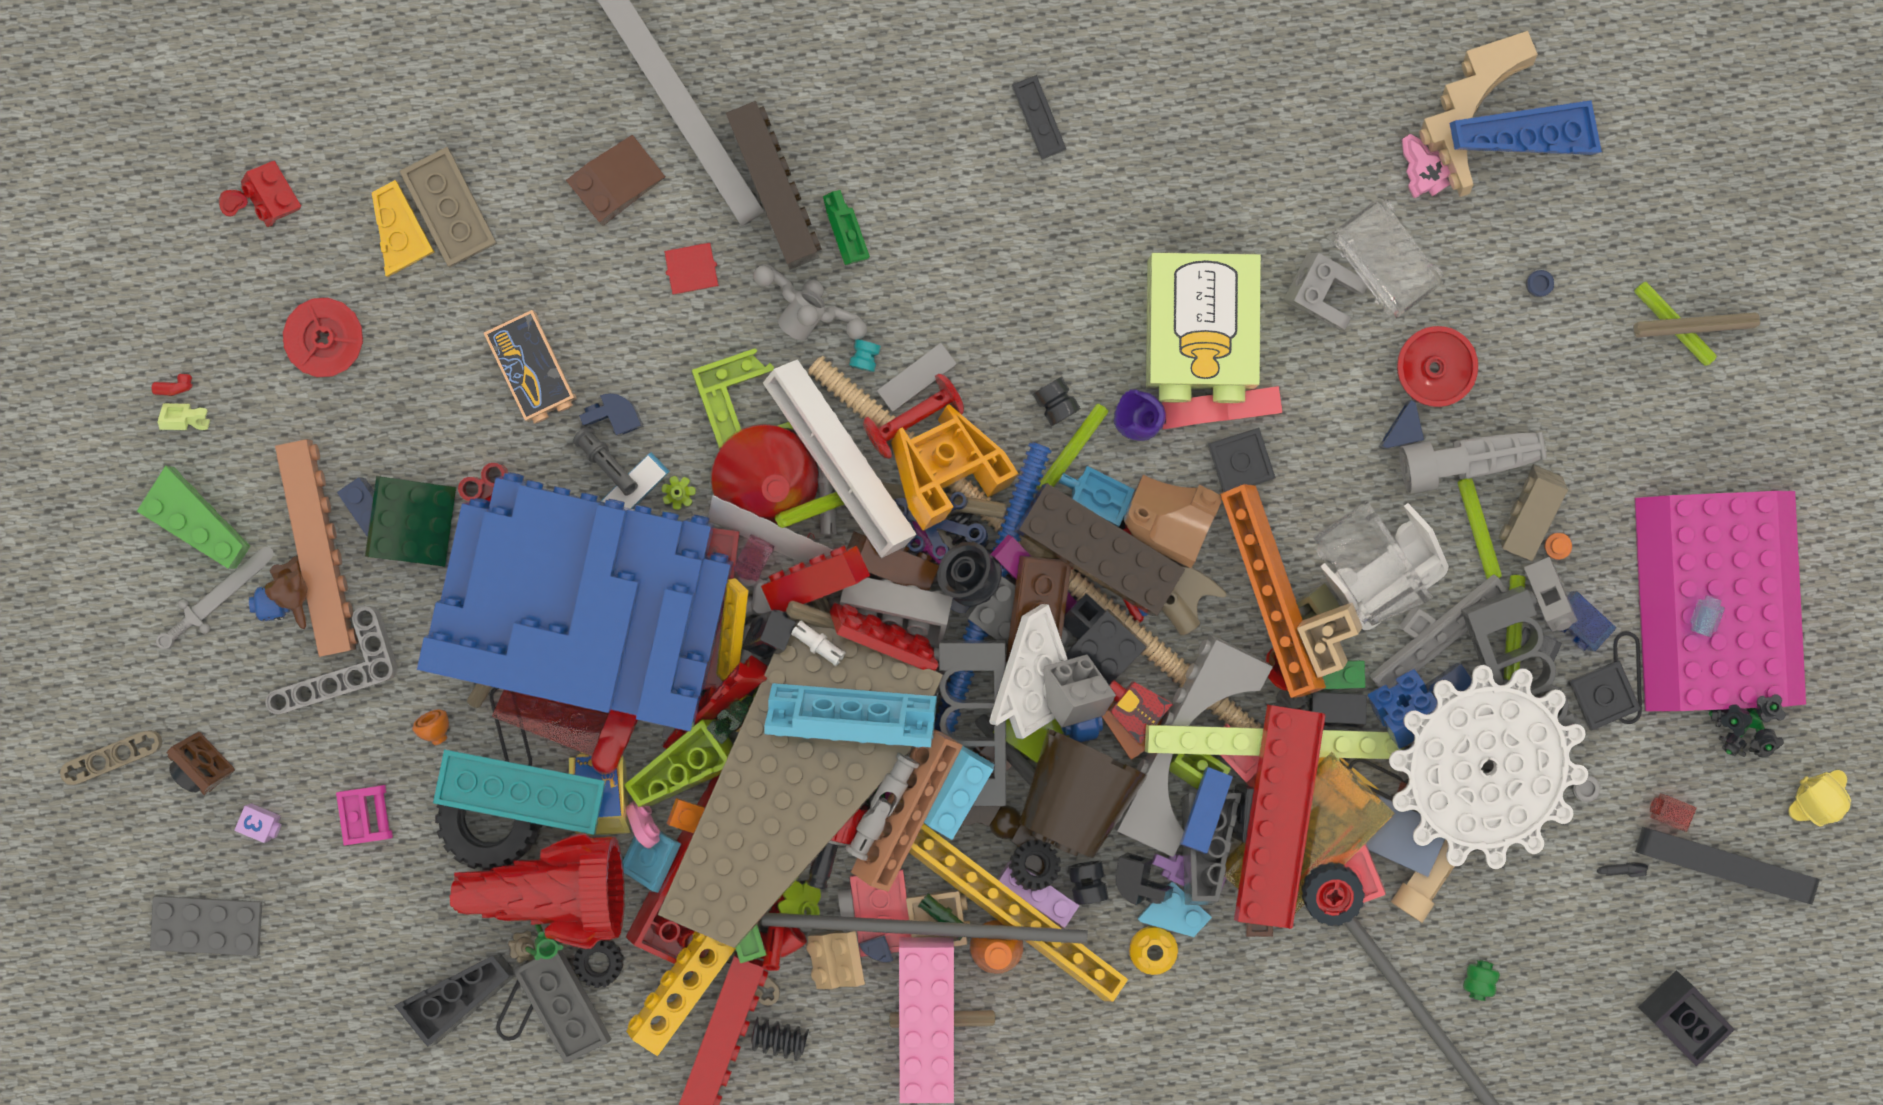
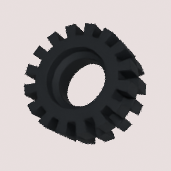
[1009,840,1061,891]
[573,940,624,988]

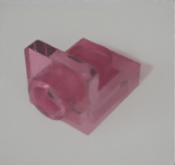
[733,534,775,582]

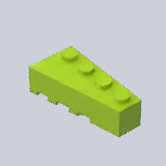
[624,720,733,807]

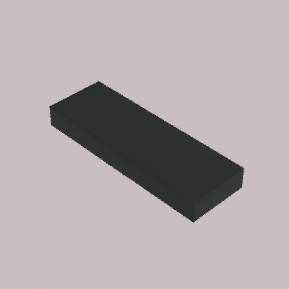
[1012,75,1067,160]

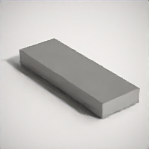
[877,343,957,412]

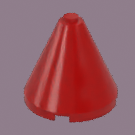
[710,424,819,528]

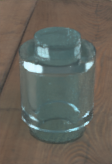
[1690,595,1725,637]

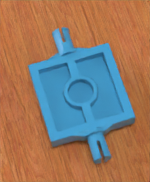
[1059,466,1135,527]

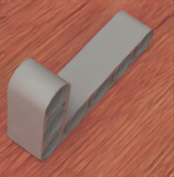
[265,606,398,714]

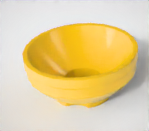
[1129,926,1178,975]

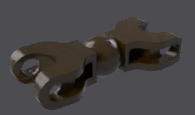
[961,805,1045,875]

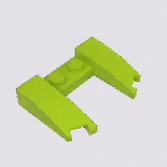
[691,348,794,449]

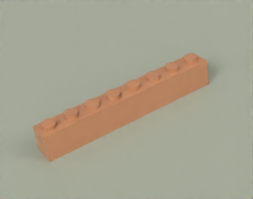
[275,439,359,657]

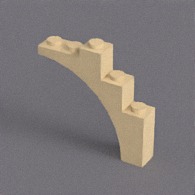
[1419,31,1538,197]

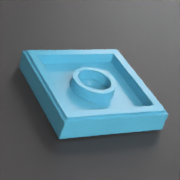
[623,830,681,893]

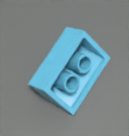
[924,746,994,840]

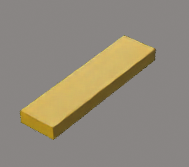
[716,578,748,681]

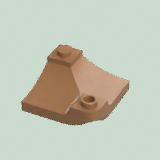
[1124,475,1222,568]

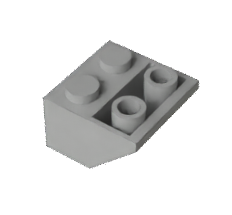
[1043,655,1116,727]

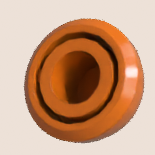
[412,709,449,745]

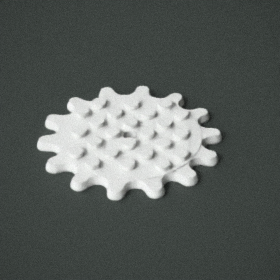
[1389,665,1588,869]

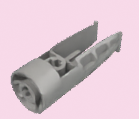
[1399,432,1547,494]

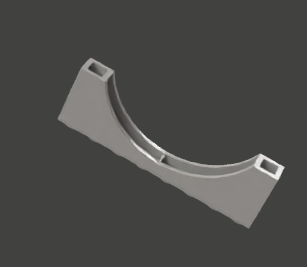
[1114,634,1272,857]

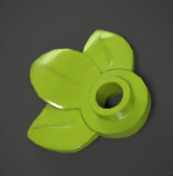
[778,881,821,915]

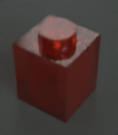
[1650,793,1697,832]

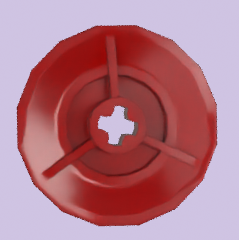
[283,298,363,377]

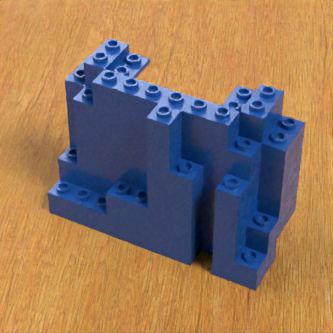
[417,472,734,731]

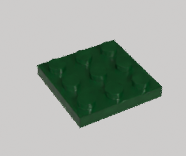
[365,476,456,567]

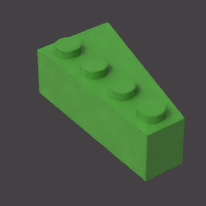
[137,466,250,569]

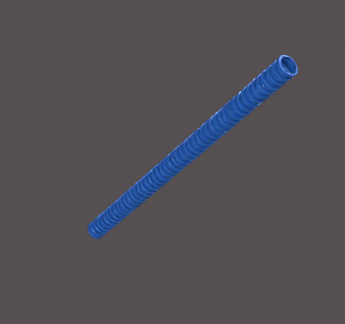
[934,442,1052,732]

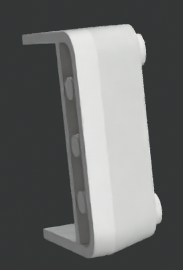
[1321,503,1448,630]

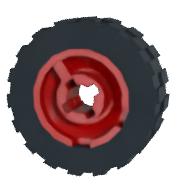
[1301,862,1365,926]

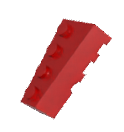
[761,545,870,612]

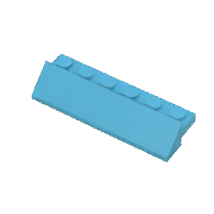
[764,683,937,747]

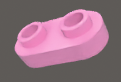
[626,801,660,848]

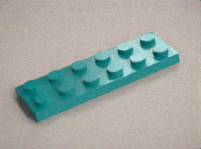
[433,749,606,835]

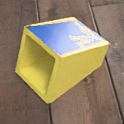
[569,754,631,836]

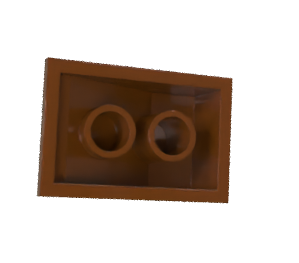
[566,135,666,226]

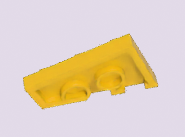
[372,180,435,277]

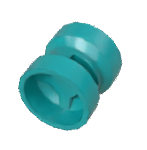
[849,339,881,372]

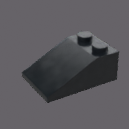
[1638,970,1735,1067]

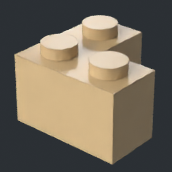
[1297,602,1362,678]

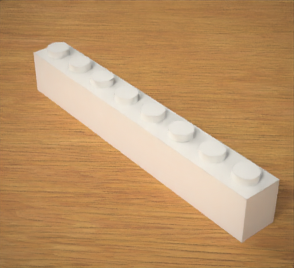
[763,359,916,558]

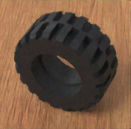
[435,804,542,870]

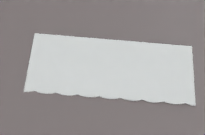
[708,495,832,564]

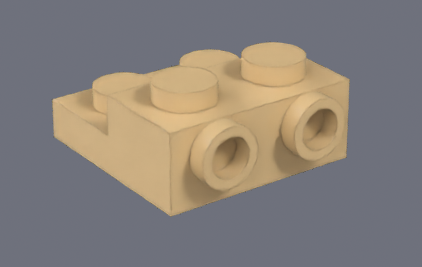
[906,889,970,946]
[806,931,865,989]

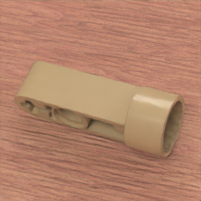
[1390,839,1455,923]

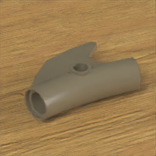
[1161,565,1226,635]

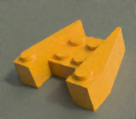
[891,404,1019,530]

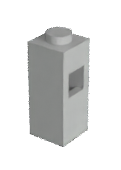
[1524,557,1578,632]

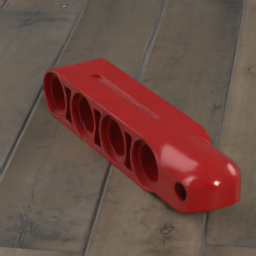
[591,710,638,774]

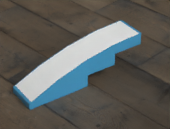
[600,452,670,509]

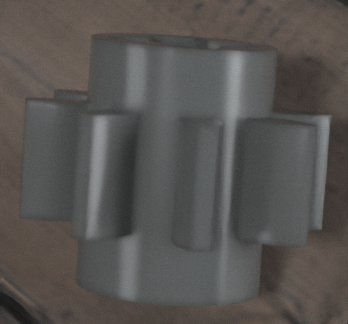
[1274,690,1310,711]

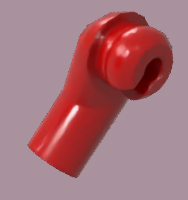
[151,374,193,396]

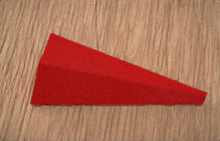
[663,655,768,749]

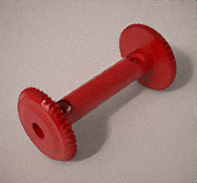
[863,374,964,459]

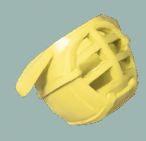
[1788,770,1851,827]

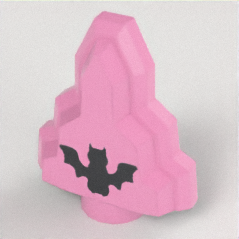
[1402,134,1450,198]

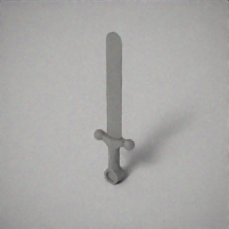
[156,547,274,649]

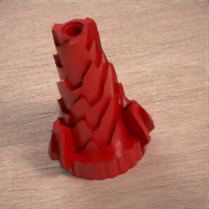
[449,833,625,949]

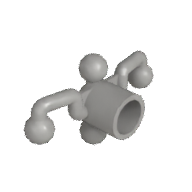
[753,264,867,340]

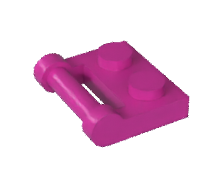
[336,785,393,846]

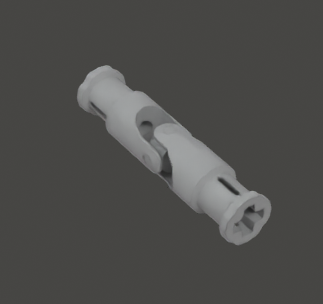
[845,752,920,861]

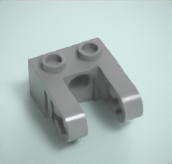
[1283,253,1369,331]

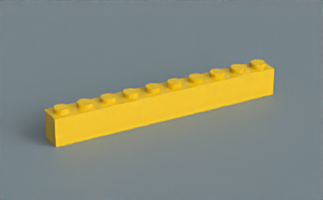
[909,823,1128,1002]

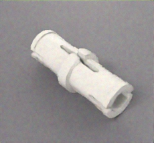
[791,620,846,667]

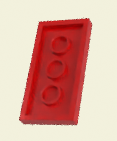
[830,602,938,671]

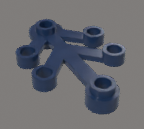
[894,492,988,560]

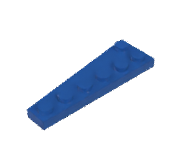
[1449,100,1602,155]

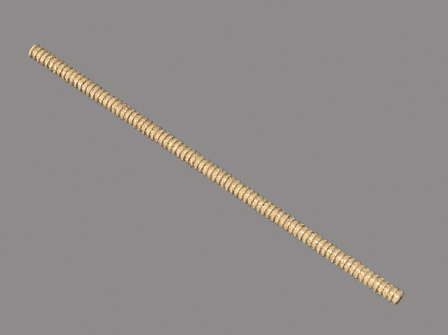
[808,356,1351,817]

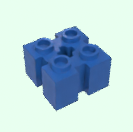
[1368,669,1437,749]

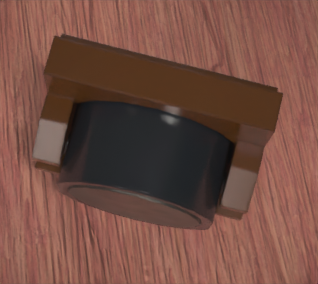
[166,731,235,795]

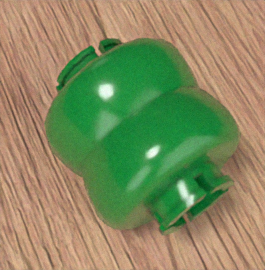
[1463,960,1500,1001]

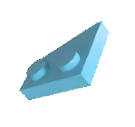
[1137,881,1212,937]

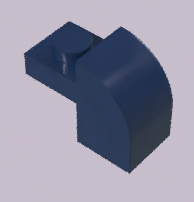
[579,393,644,436]

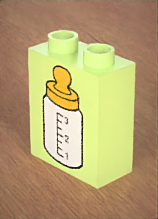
[1146,253,1261,403]

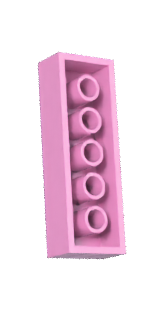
[899,937,954,1103]

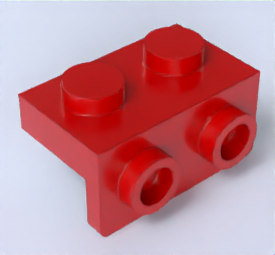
[241,160,302,227]

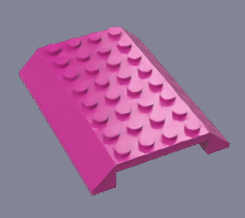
[1635,491,1806,711]

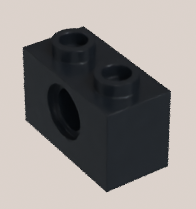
[742,610,796,659]

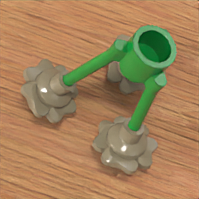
[508,924,569,963]

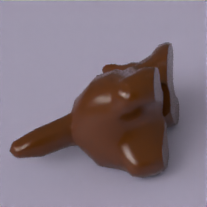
[264,555,308,629]

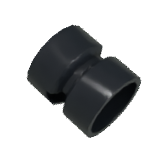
[1032,377,1081,427]
[1068,860,1109,905]

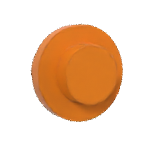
[1544,533,1572,560]

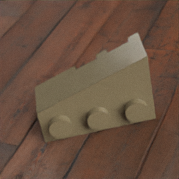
[1499,464,1568,561]

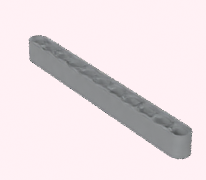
[598,0,764,226]

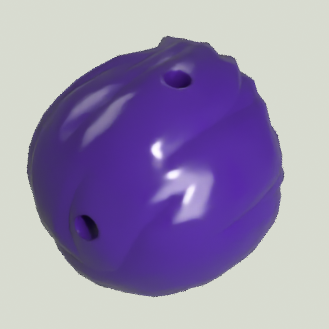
[1113,389,1166,441]

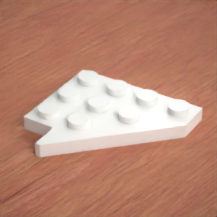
[989,604,1068,739]

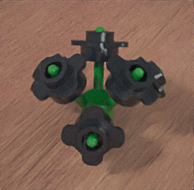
[1709,694,1786,757]

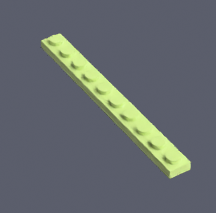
[1145,725,1404,759]

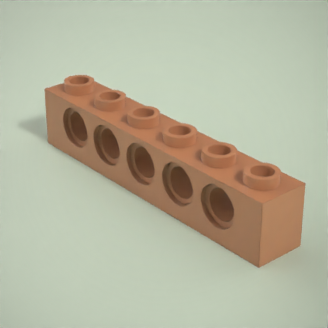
[851,729,963,892]

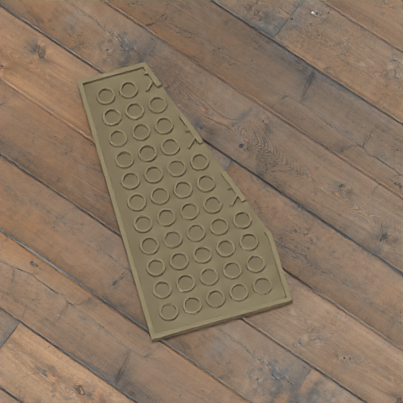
[658,617,943,948]

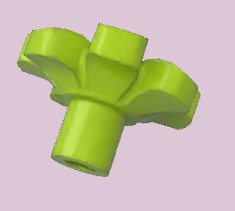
[662,476,696,510]

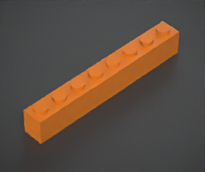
[1220,484,1326,698]

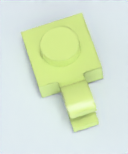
[158,403,210,430]

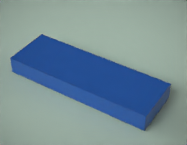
[1180,767,1233,854]

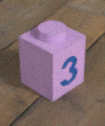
[234,804,281,843]

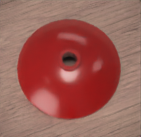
[1397,326,1478,407]

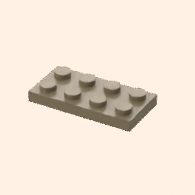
[400,147,497,268]

